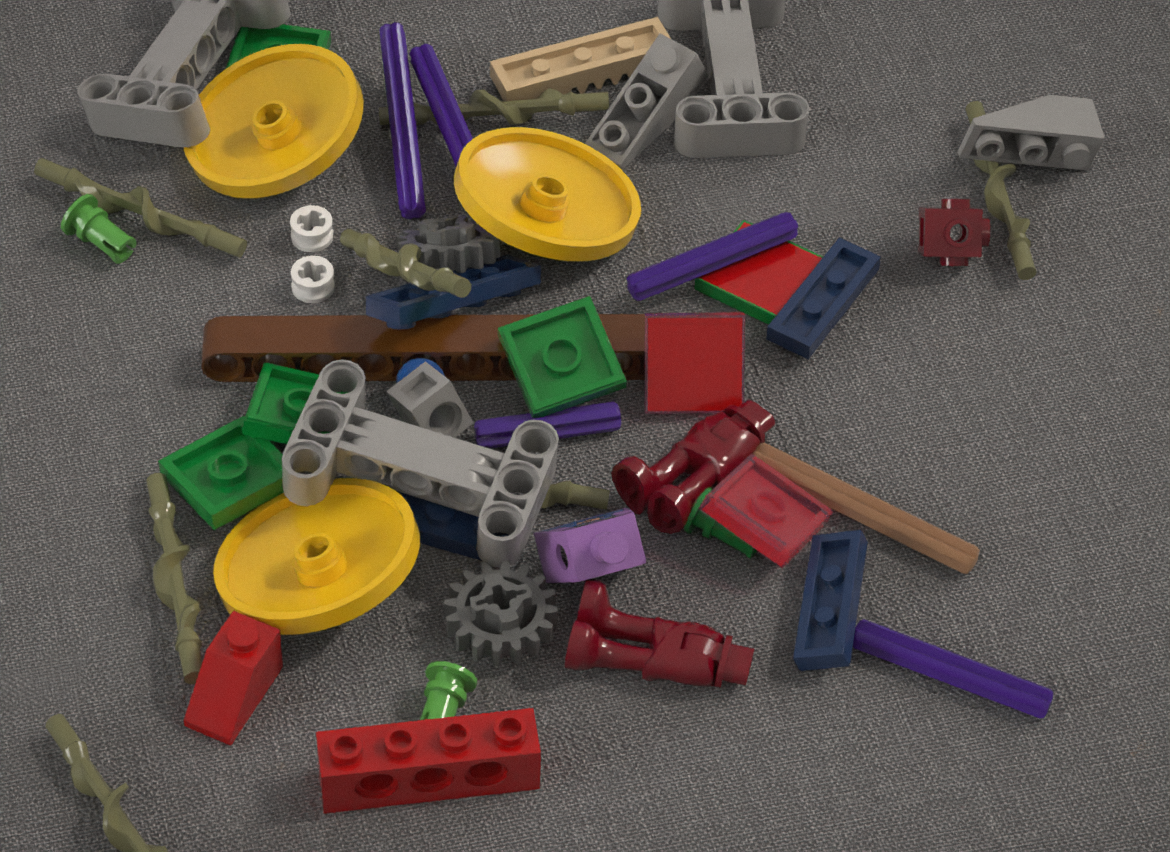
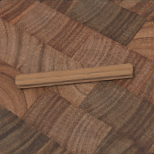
[750,443,980,574]

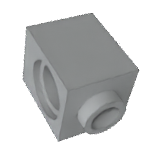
[386,361,473,438]

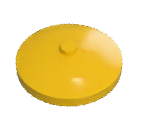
[183,44,364,198]
[454,127,641,262]
[213,478,420,635]

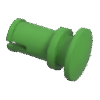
[61,194,137,264]
[420,661,477,720]

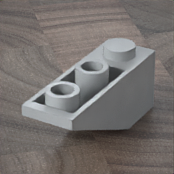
[585,33,709,169]
[958,95,1105,171]

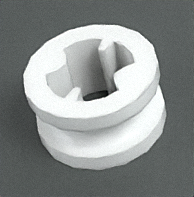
[290,205,333,252]
[291,255,335,304]

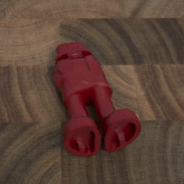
[611,400,775,534]
[565,579,755,688]

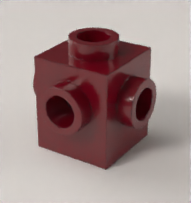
[918,198,990,266]

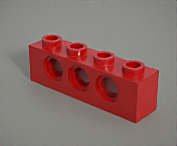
[316,708,541,814]

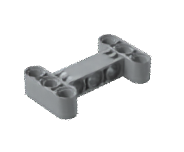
[77,0,291,147]
[657,0,809,158]
[282,360,559,568]

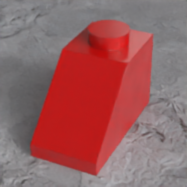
[183,611,283,746]

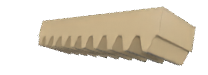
[490,17,671,101]

